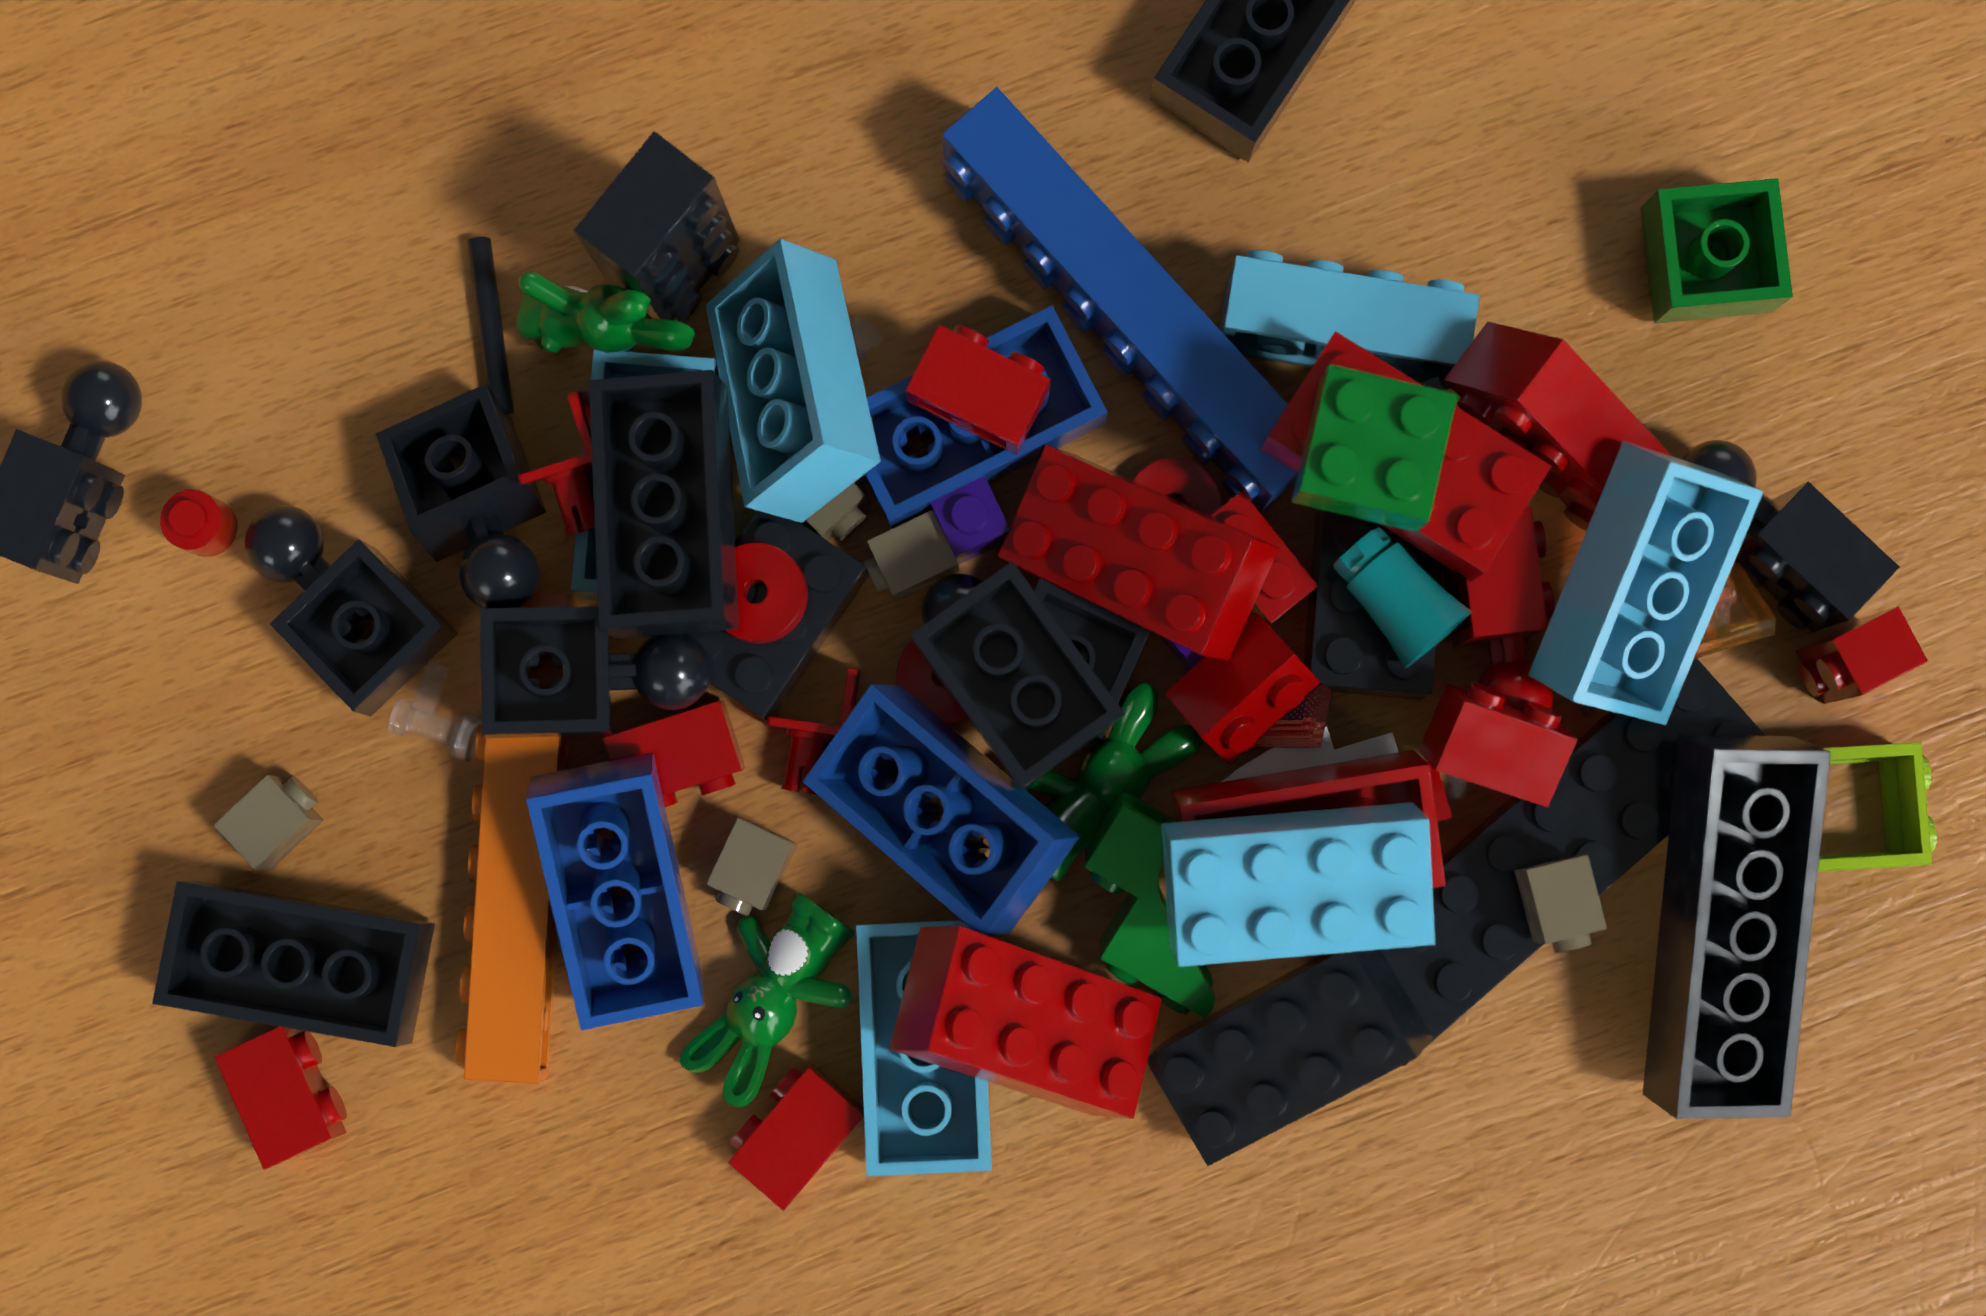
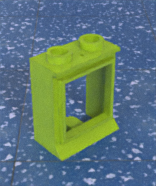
[1818,742,1937,872]

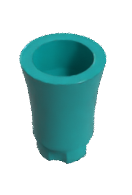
[1333,527,1472,669]

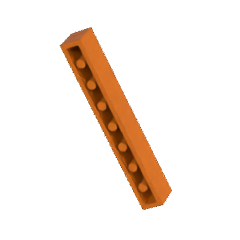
[456,592,578,1084]

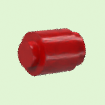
[160,489,237,557]

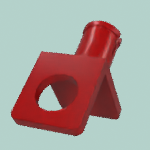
[517,391,595,536]
[766,667,860,795]

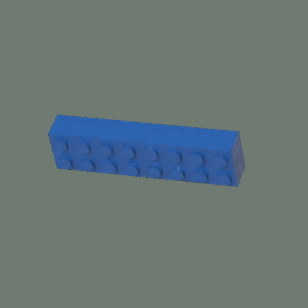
[942,87,1298,513]

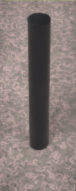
[467,237,514,414]

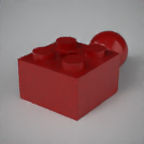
[1442,506,1555,709]

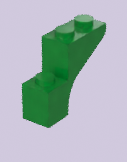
[1085,789,1215,1019]

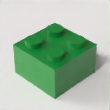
[1641,178,1793,324]
[1291,364,1458,532]

